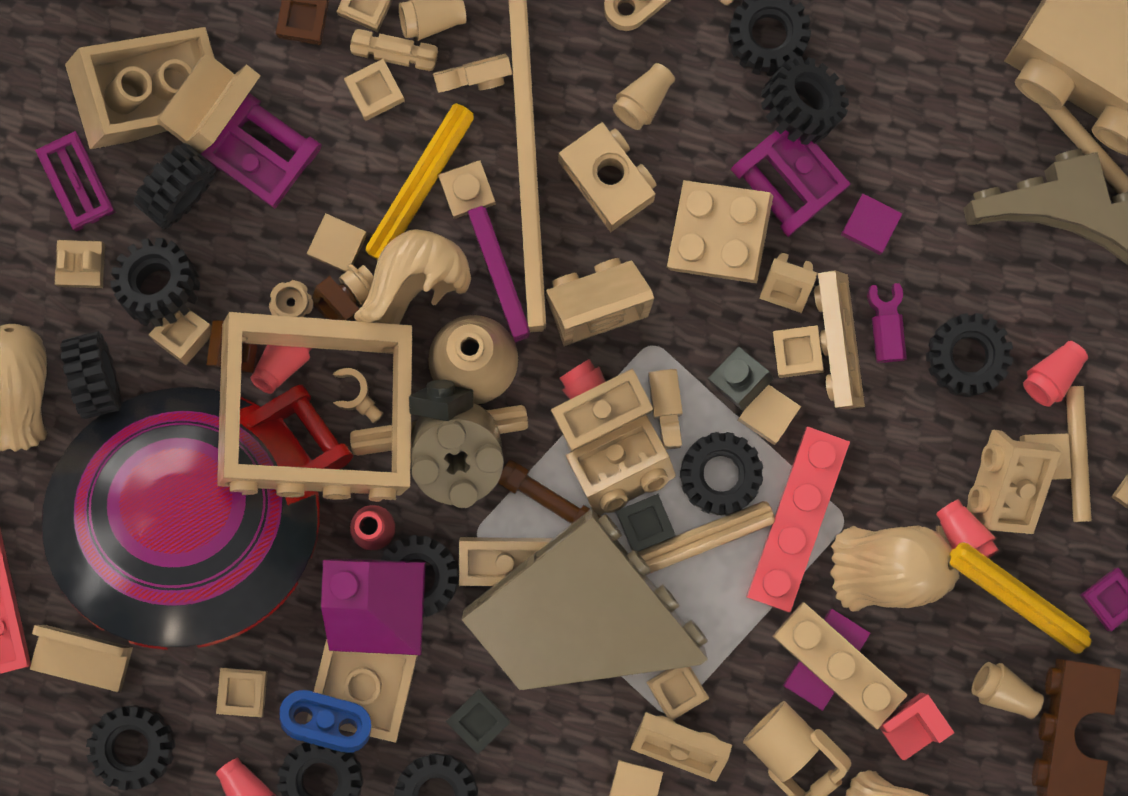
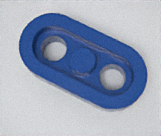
[279,690,371,753]

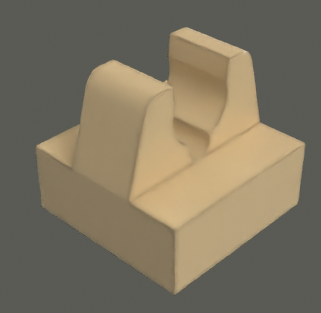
[55,240,105,288]
[759,253,817,313]

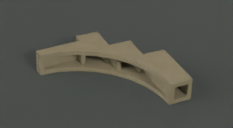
[963,149,1128,265]

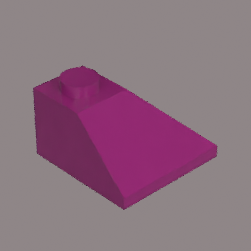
[321,558,425,655]

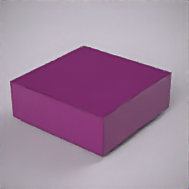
[841,194,902,255]
[1080,568,1128,631]

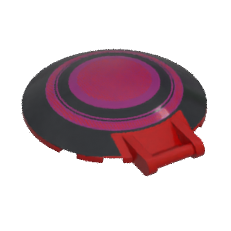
[41,385,353,650]

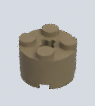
[411,403,503,508]

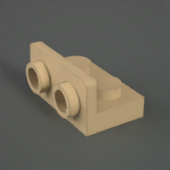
[565,415,676,515]
[967,430,1061,534]

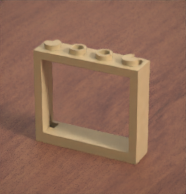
[217,312,412,502]

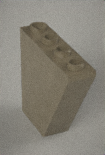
[462,508,708,690]

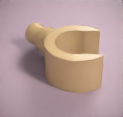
[333,368,383,423]

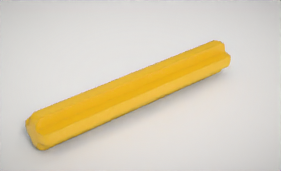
[365,103,474,260]
[949,542,1092,654]

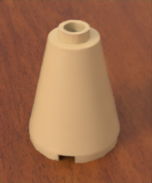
[428,315,518,404]

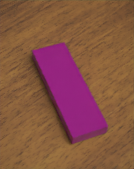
[468,206,530,343]

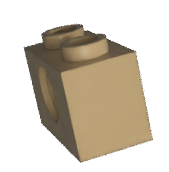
[558,122,657,233]

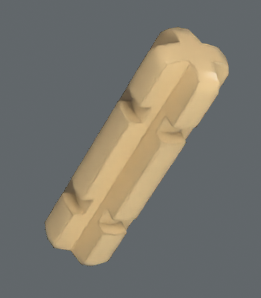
[350,29,438,71]

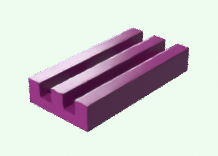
[35,131,116,232]

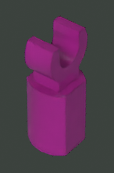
[867,283,907,363]

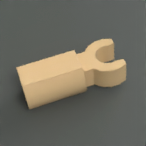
[648,369,683,450]

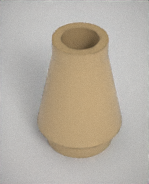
[399,0,466,41]
[613,63,675,130]
[972,662,1044,719]

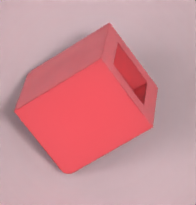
[879,693,954,760]

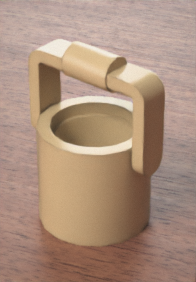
[743,701,851,796]

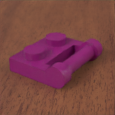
[201,93,322,209]
[730,130,851,237]

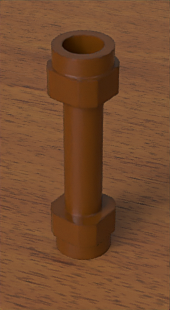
[498,459,602,524]

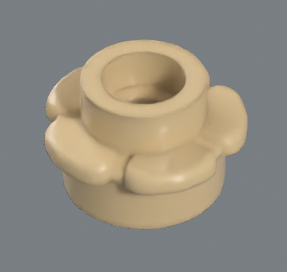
[339,264,374,306]
[269,280,313,317]

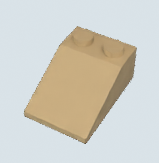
[65,27,214,149]
[546,258,654,346]

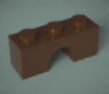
[1032,659,1121,796]

